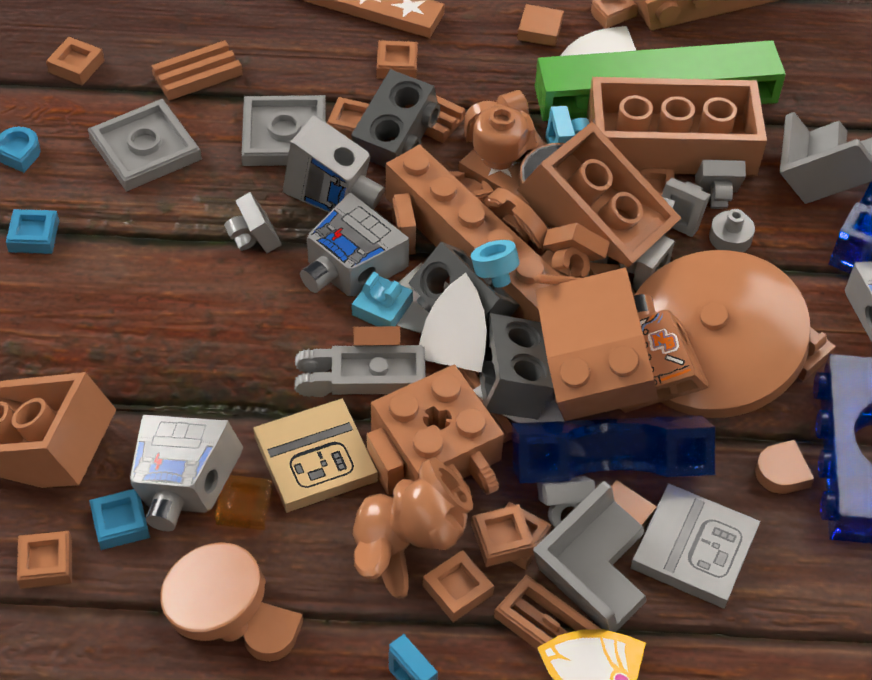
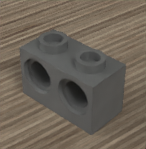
[351,69,440,168]
[408,242,520,321]
[479,313,555,420]

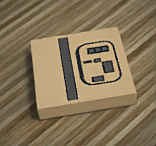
[253,398,378,513]

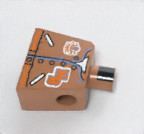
[620,294,709,413]

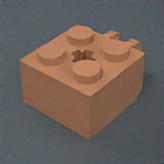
[371,364,504,501]

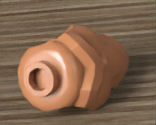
[473,104,538,170]

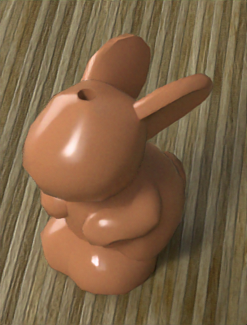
[352,457,473,599]

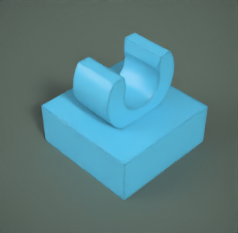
[545,106,589,144]
[352,272,413,326]

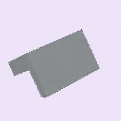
[780,112,872,204]
[533,481,646,632]

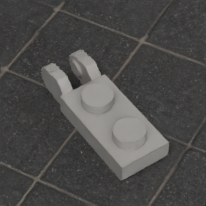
[295,345,426,397]

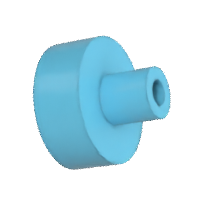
[471,240,520,288]

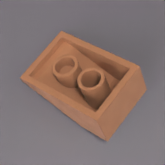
[517,122,681,268]
[535,267,658,421]
[0,372,117,488]

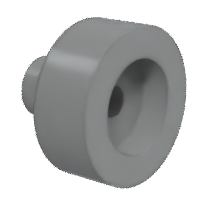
[709,209,755,252]

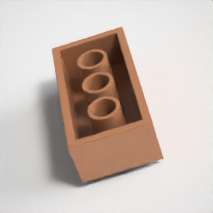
[587,77,767,176]

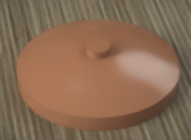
[634,250,810,418]

